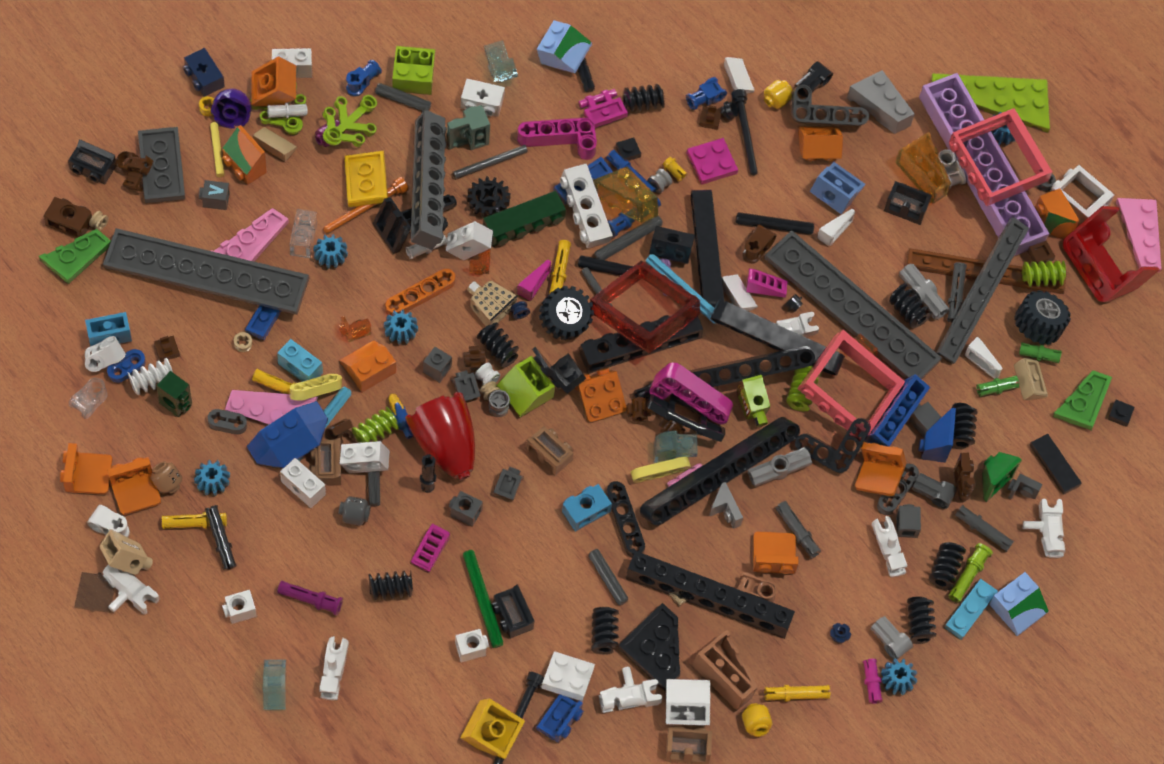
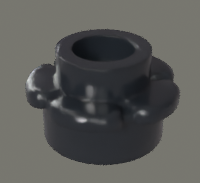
[721,101,738,120]
[785,294,803,312]

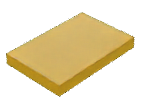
[344,151,388,207]

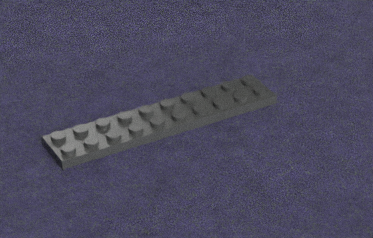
[103,228,310,315]
[764,231,942,379]

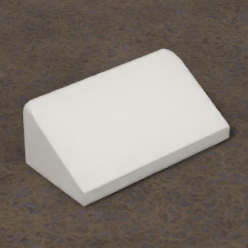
[724,57,755,94]
[722,274,758,311]

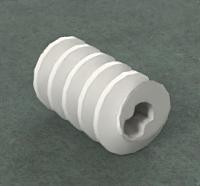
[127,358,173,395]

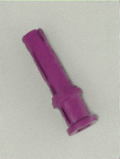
[277,580,343,616]

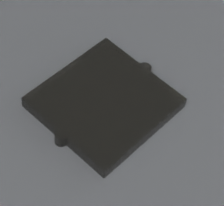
[74,572,115,613]

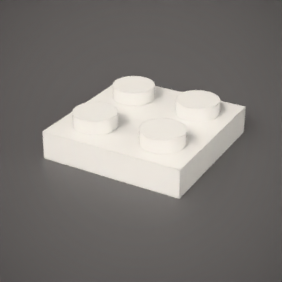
[541,651,595,701]

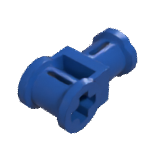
[346,60,382,96]
[686,77,727,110]

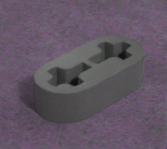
[208,409,247,435]

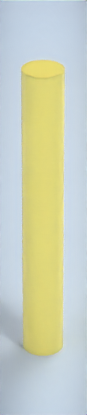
[210,122,224,177]

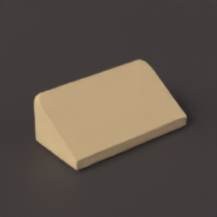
[252,127,297,162]
[1014,358,1048,400]

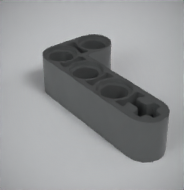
[791,85,869,126]

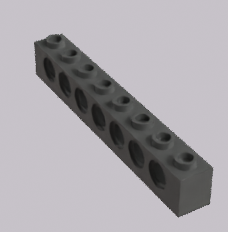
[411,110,447,250]

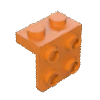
[574,368,627,422]
[855,442,907,496]
[60,443,113,495]
[107,457,161,515]
[753,531,798,574]

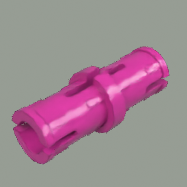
[863,659,883,704]

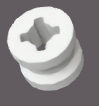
[475,362,501,385]

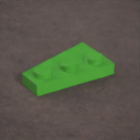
[39,229,111,284]
[1053,370,1112,431]

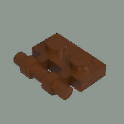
[953,452,975,502]

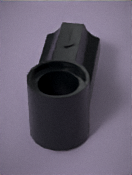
[795,61,833,97]

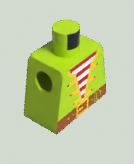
[736,375,770,427]

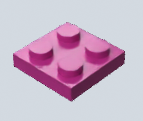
[687,138,738,185]

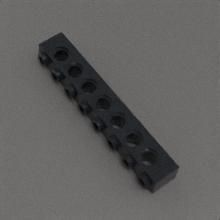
[626,551,795,639]

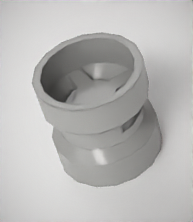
[488,390,510,417]

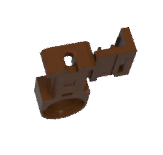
[115,151,153,192]

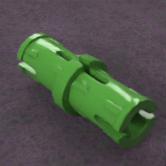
[1019,342,1062,364]
[976,375,1019,397]

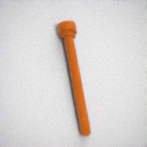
[323,176,409,233]

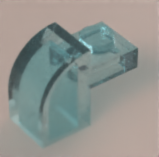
[483,40,518,83]
[653,431,698,463]
[263,660,286,710]

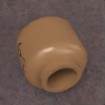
[151,461,182,494]

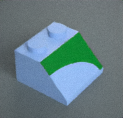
[537,20,592,73]
[989,572,1049,636]

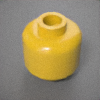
[764,80,793,109]
[742,703,773,737]

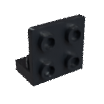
[532,347,586,394]

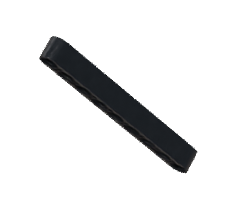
[640,417,800,525]

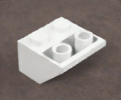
[666,679,710,725]

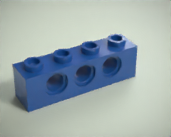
[865,374,930,447]

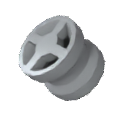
[647,168,673,194]

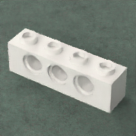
[560,163,613,249]

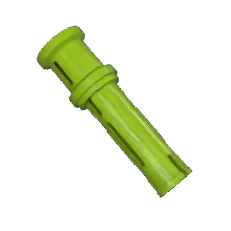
[948,543,993,603]

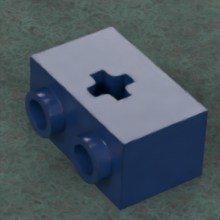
[183,48,225,97]

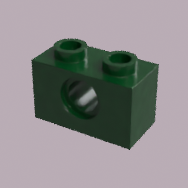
[156,371,192,417]

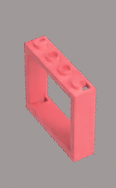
[949,108,1052,206]
[797,330,905,440]

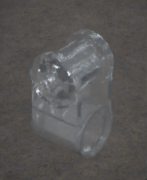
[69,378,108,419]

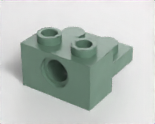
[447,105,490,150]

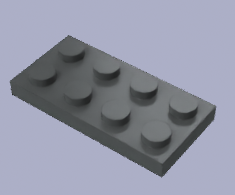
[138,127,186,203]

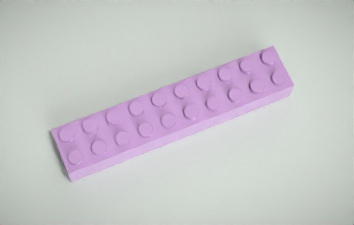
[919,73,1049,256]

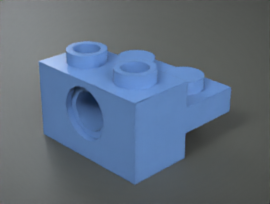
[810,162,866,214]

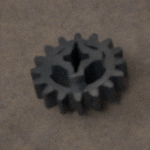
[467,176,511,218]

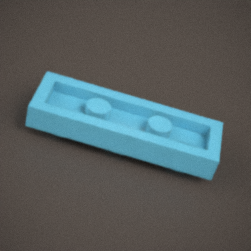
[944,579,998,640]

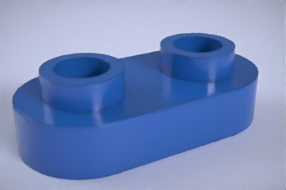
[107,349,146,383]

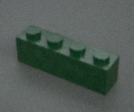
[483,190,566,247]

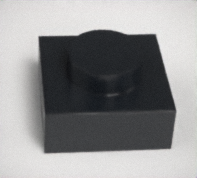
[615,137,641,161]
[1108,399,1135,427]

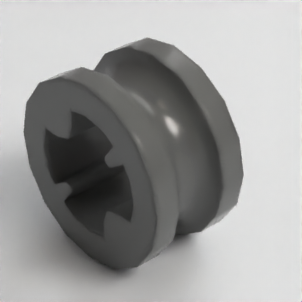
[1037,174,1056,192]

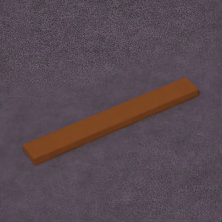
[906,248,1066,294]

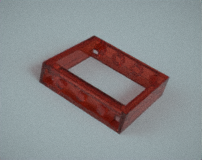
[590,261,700,354]

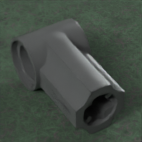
[912,473,957,509]

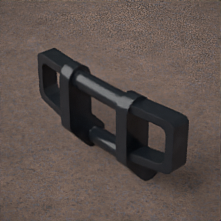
[647,393,726,442]

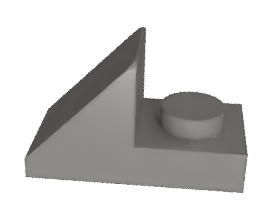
[710,482,743,529]

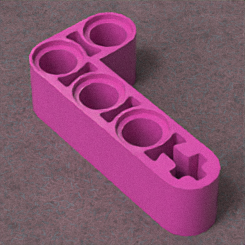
[517,118,597,160]
[650,363,733,424]

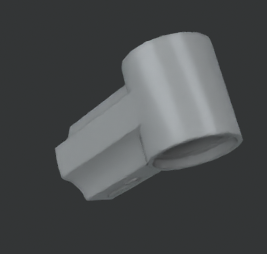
[871,616,913,659]

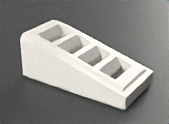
[817,209,855,247]
[965,337,1003,379]

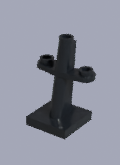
[373,189,457,254]

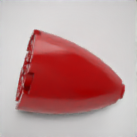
[405,392,475,481]

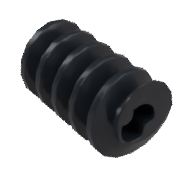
[623,84,665,112]
[889,283,932,328]
[476,322,519,368]
[952,403,978,449]
[929,542,966,590]
[368,570,413,601]
[907,596,936,644]
[591,607,619,655]

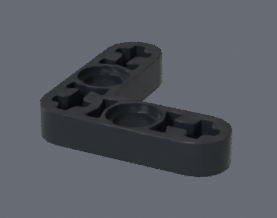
[795,418,871,473]

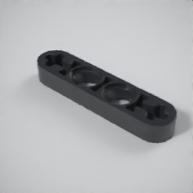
[606,481,645,557]

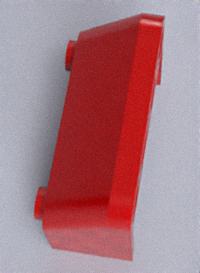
[1063,206,1160,302]

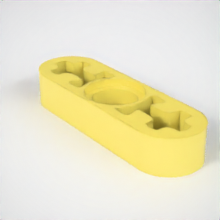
[290,374,342,401]
[630,457,691,483]

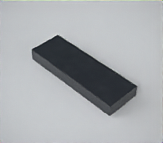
[1030,434,1082,495]

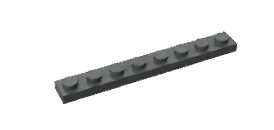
[936,217,1029,364]

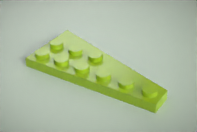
[931,73,1050,133]

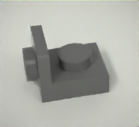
[451,370,480,401]
[494,466,524,500]
[1007,474,1043,499]

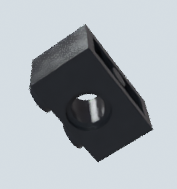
[649,226,695,264]

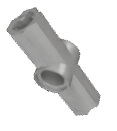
[899,264,949,320]
[748,447,812,487]

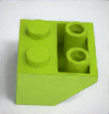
[392,46,435,95]
[497,356,555,417]

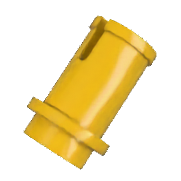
[662,157,688,182]

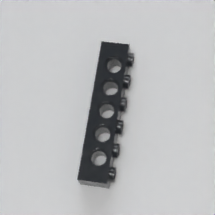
[579,309,703,374]

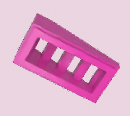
[517,260,551,301]
[746,268,788,298]
[411,524,450,573]

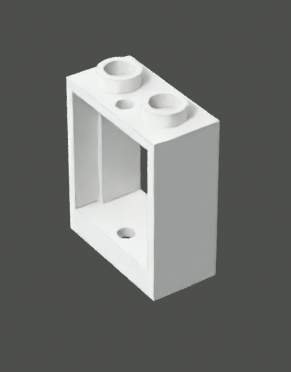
[1051,165,1114,224]

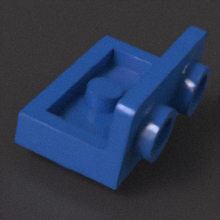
[536,694,584,743]

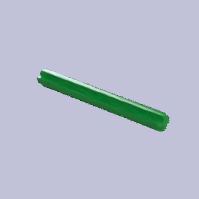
[463,550,503,648]

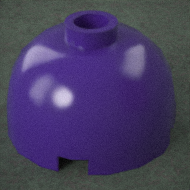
[211,88,251,129]

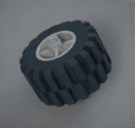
[539,286,594,340]
[1014,291,1071,345]

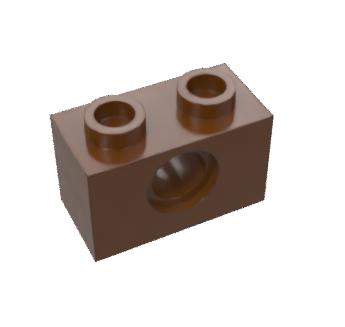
[43,197,92,238]

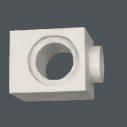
[222,590,257,624]
[455,629,489,662]

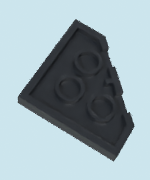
[618,603,680,691]

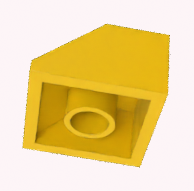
[460,698,525,759]

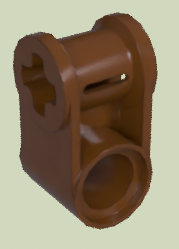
[743,224,777,264]

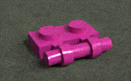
[578,89,628,128]

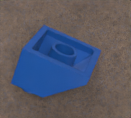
[918,408,956,463]

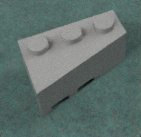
[847,70,914,134]

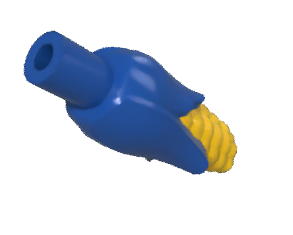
[388,394,413,439]

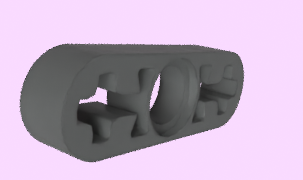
[877,464,919,515]

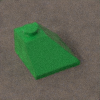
[982,452,1022,502]

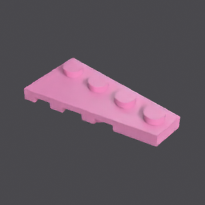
[1116,198,1161,273]
[211,208,289,261]
[225,390,318,425]

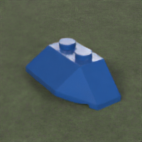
[246,401,328,468]

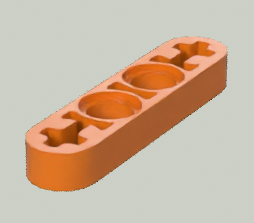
[386,269,455,316]

